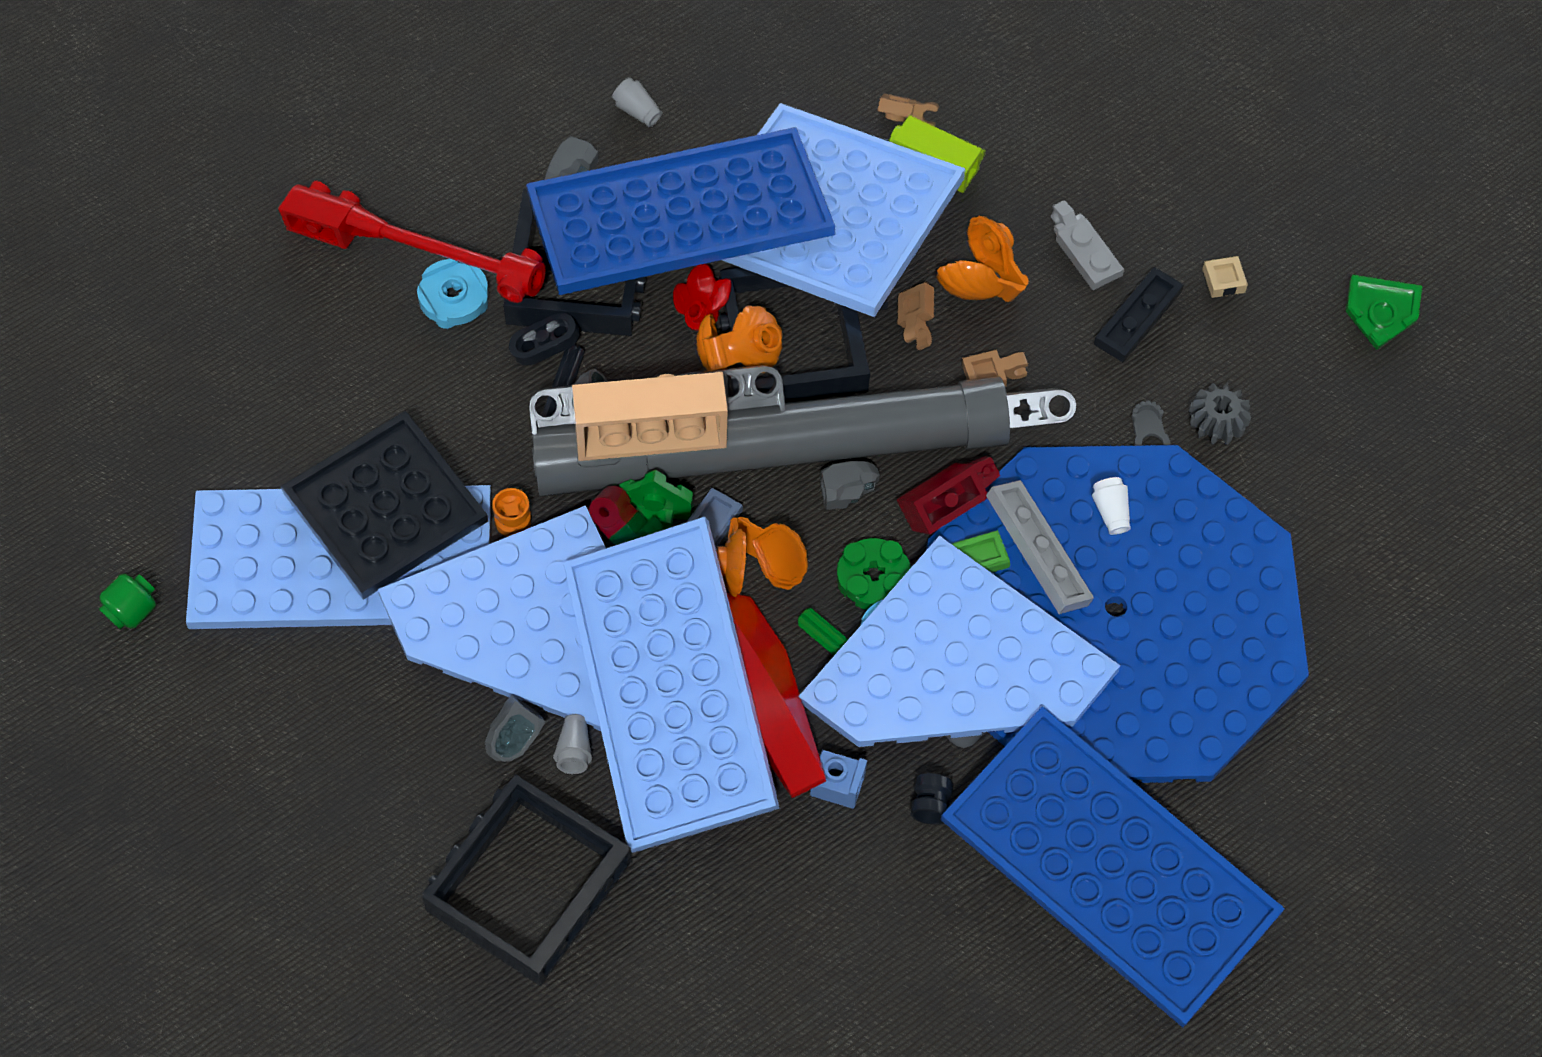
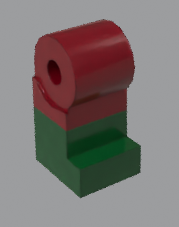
[589,486,664,546]

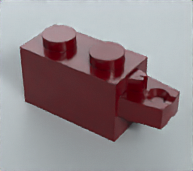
[896,456,1000,535]

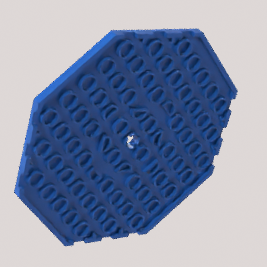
[927,445,1309,783]

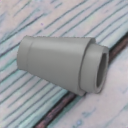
[612,78,662,127]
[554,714,592,774]

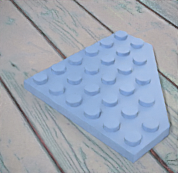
[378,506,606,731]
[799,536,1120,747]

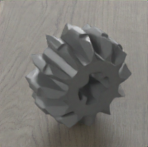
[1189,383,1251,445]

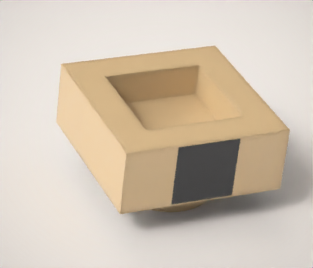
[1203,256,1248,298]

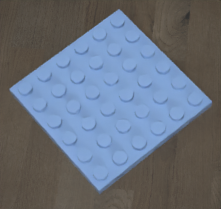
[722,103,965,317]

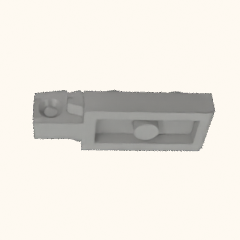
[1051,200,1124,290]

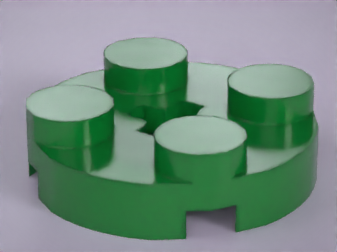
[837,538,911,610]

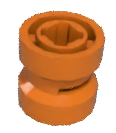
[493,488,531,537]

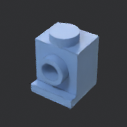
[810,750,867,809]

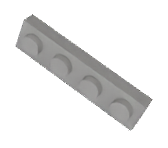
[986,480,1094,614]

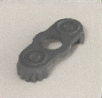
[1132,400,1170,446]

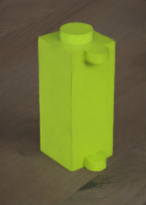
[889,115,985,193]

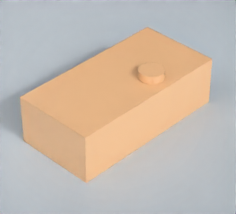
[572,372,728,461]

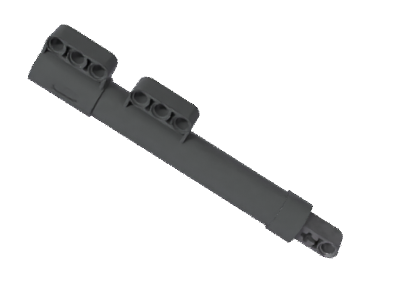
[529,365,1076,497]

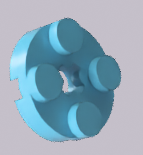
[417,259,489,329]

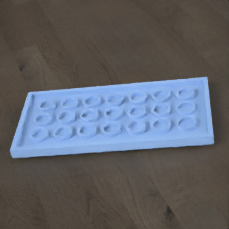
[186,485,491,629]
[563,517,780,853]

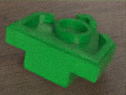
[1346,275,1422,350]
[619,470,693,531]

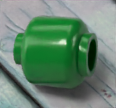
[99,574,156,630]

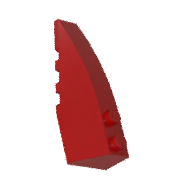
[727,593,826,798]

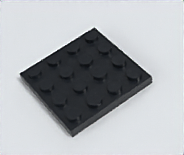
[281,411,488,600]

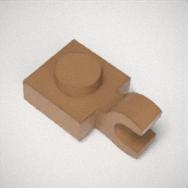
[878,93,939,127]
[898,282,934,350]
[962,350,1028,387]

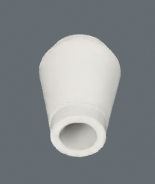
[1092,477,1131,535]

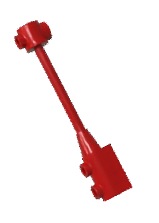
[278,181,546,303]

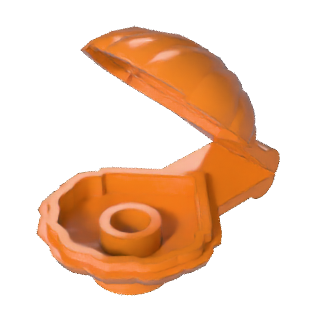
[936,216,1029,302]
[696,306,783,373]
[716,517,808,598]

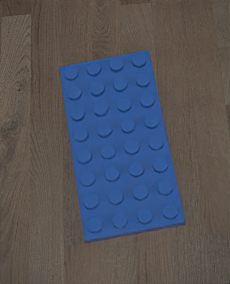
[526,127,835,295]
[941,706,1285,1028]

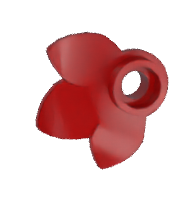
[673,263,731,331]

